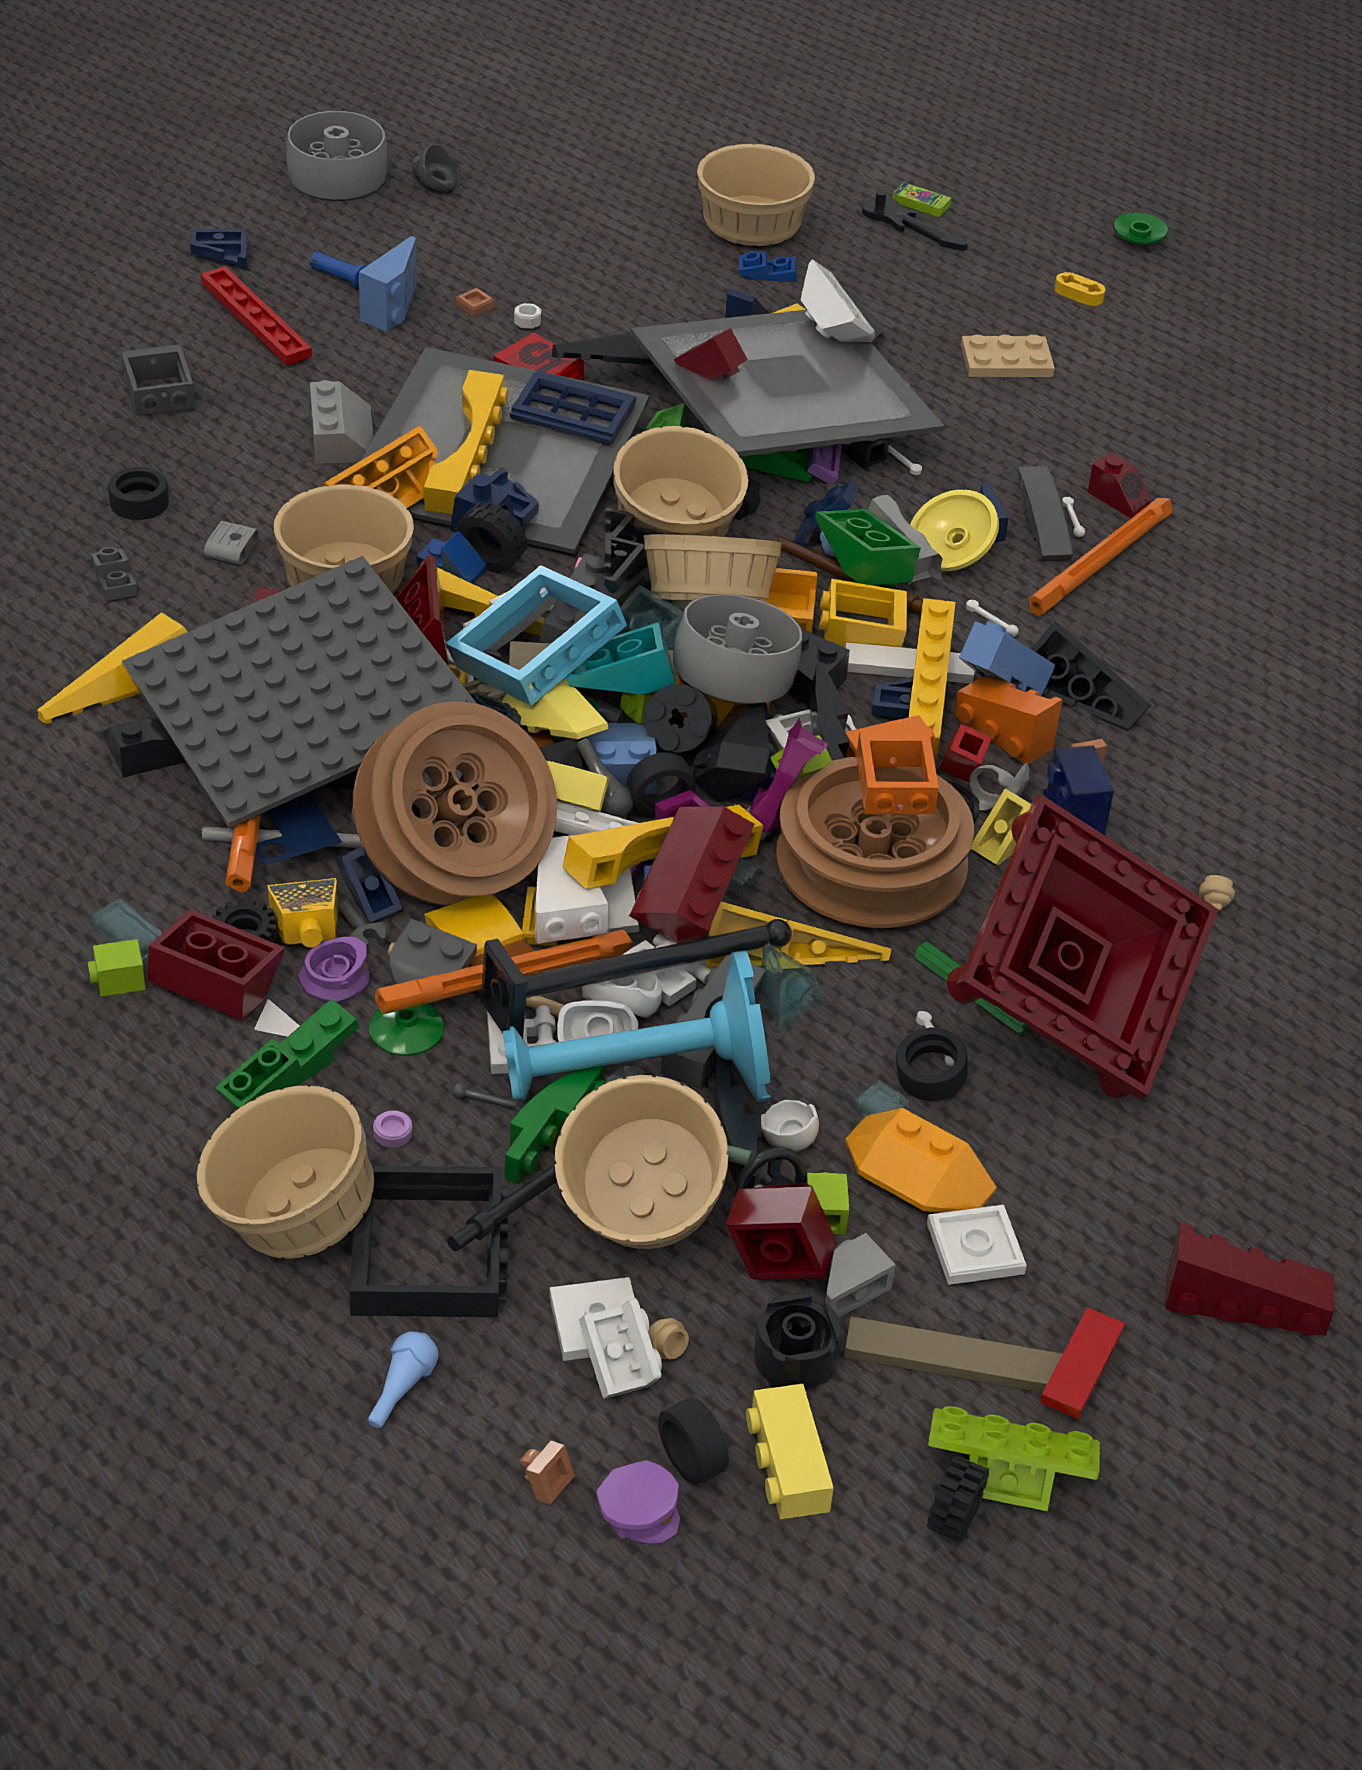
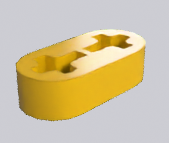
[1055,272,1106,306]

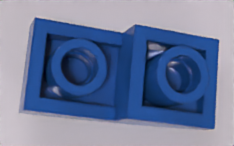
[739,251,797,282]

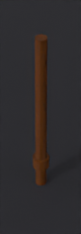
[777,536,923,614]

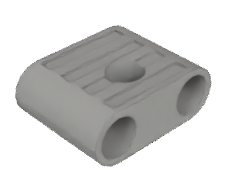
[204,521,259,565]

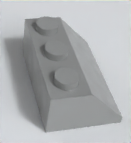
[310,380,374,464]

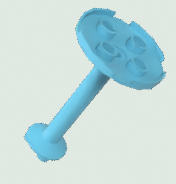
[503,950,771,1103]

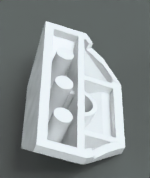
[801,259,875,342]

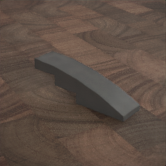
[1017,466,1073,561]

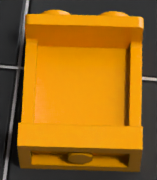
[767,568,818,634]

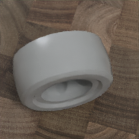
[286,111,388,200]
[673,594,802,704]

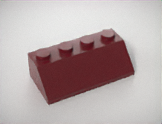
[395,554,449,666]
[629,807,755,943]

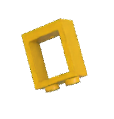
[819,579,907,648]

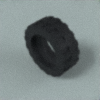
[455,502,527,573]

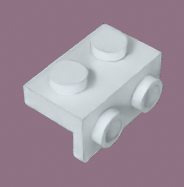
[579,1298,662,1399]

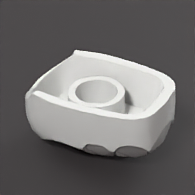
[582,971,662,1018]
[557,1001,638,1042]

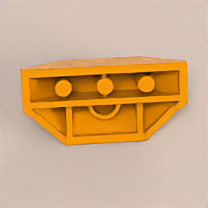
[324,425,438,509]
[845,1108,997,1213]

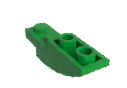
[215,999,359,1109]
[505,1066,606,1185]

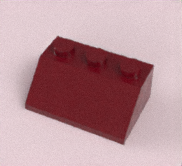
[148,909,285,1020]

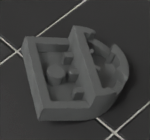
[390,918,477,1004]

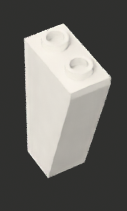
[535,835,608,944]

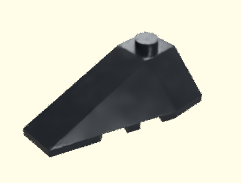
[1031,621,1152,730]
[103,718,186,778]

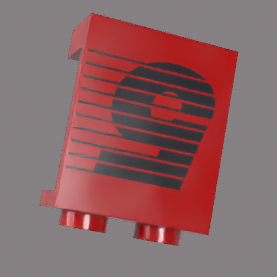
[493,333,585,381]

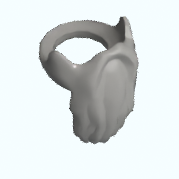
[969,762,1030,811]

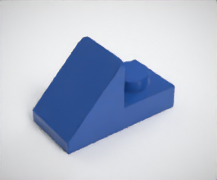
[416,531,487,584]

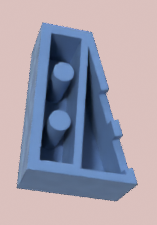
[959,620,1055,697]

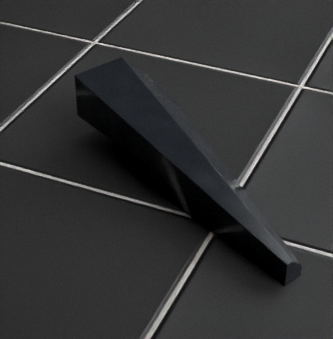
[552,333,655,365]
[604,507,664,594]

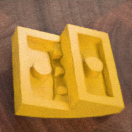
[424,894,524,956]

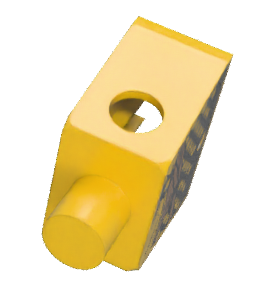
[267,878,339,947]

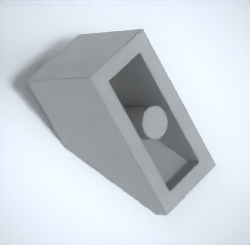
[825,1233,896,1318]

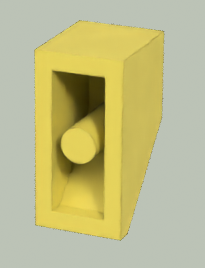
[971,789,1031,865]

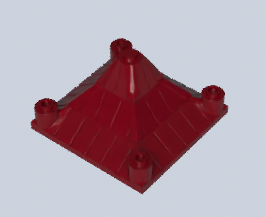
[947,795,1218,1099]

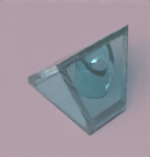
[761,943,824,1033]

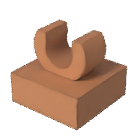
[519,1441,575,1505]

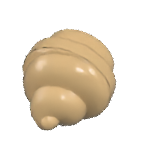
[1199,875,1235,911]
[648,1318,689,1359]

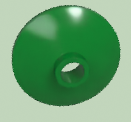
[1114,212,1168,244]
[369,1004,444,1056]

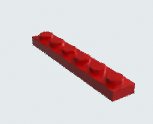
[201,266,312,366]

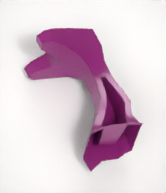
[749,718,828,833]

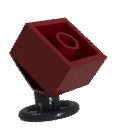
[726,1147,837,1280]

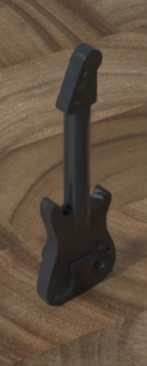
[862,190,968,251]

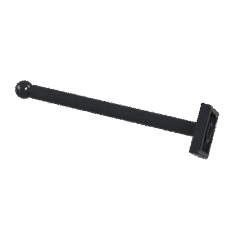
[481,919,792,1039]

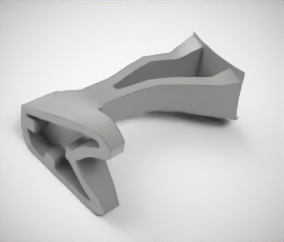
[868,495,943,585]

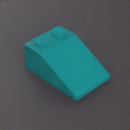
[567,622,676,695]

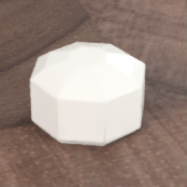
[514,303,541,329]

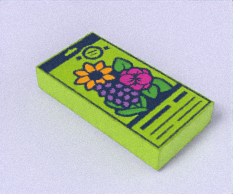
[892,182,952,218]

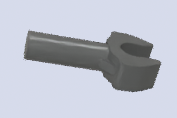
[338,900,386,954]

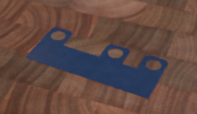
[255,792,342,864]

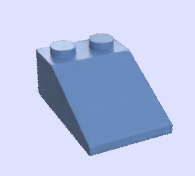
[359,236,416,332]
[584,723,656,794]

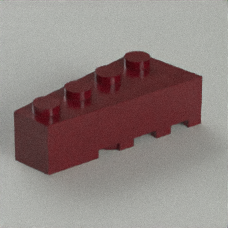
[1165,1222,1334,1336]

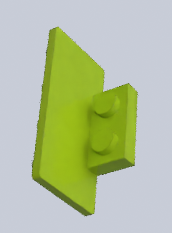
[928,1406,1100,1511]

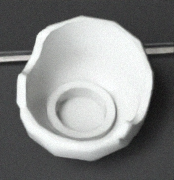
[761,1100,819,1152]

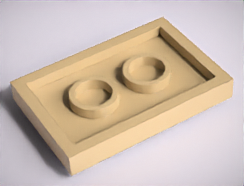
[961,335,1055,377]

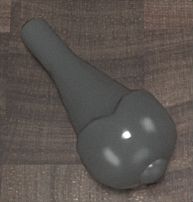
[576,738,634,819]

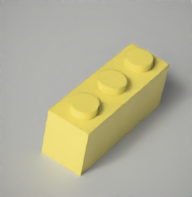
[746,1384,834,1519]

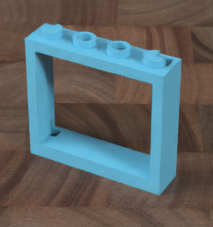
[446,565,627,706]

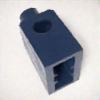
[450,473,515,548]

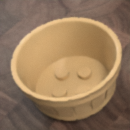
[697,144,815,246]
[614,426,748,537]
[274,484,414,594]
[644,534,783,610]
[555,1075,728,1249]
[197,1085,374,1259]

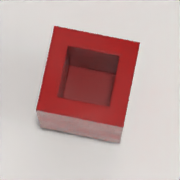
[938,723,992,782]

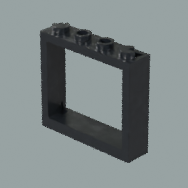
[349,1166,509,1317]

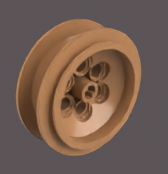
[353,701,557,906]
[776,757,974,928]

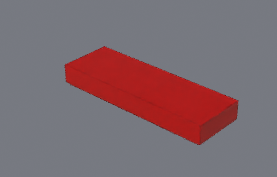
[1040,1307,1125,1419]

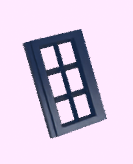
[509,370,637,445]

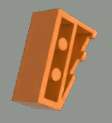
[954,675,1063,765]

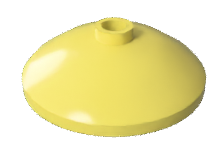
[910,490,999,571]

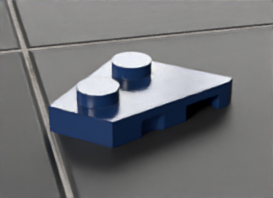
[872,677,913,719]

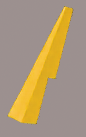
[422,561,546,635]
[37,612,187,724]
[704,902,892,970]

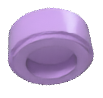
[373,1111,412,1148]

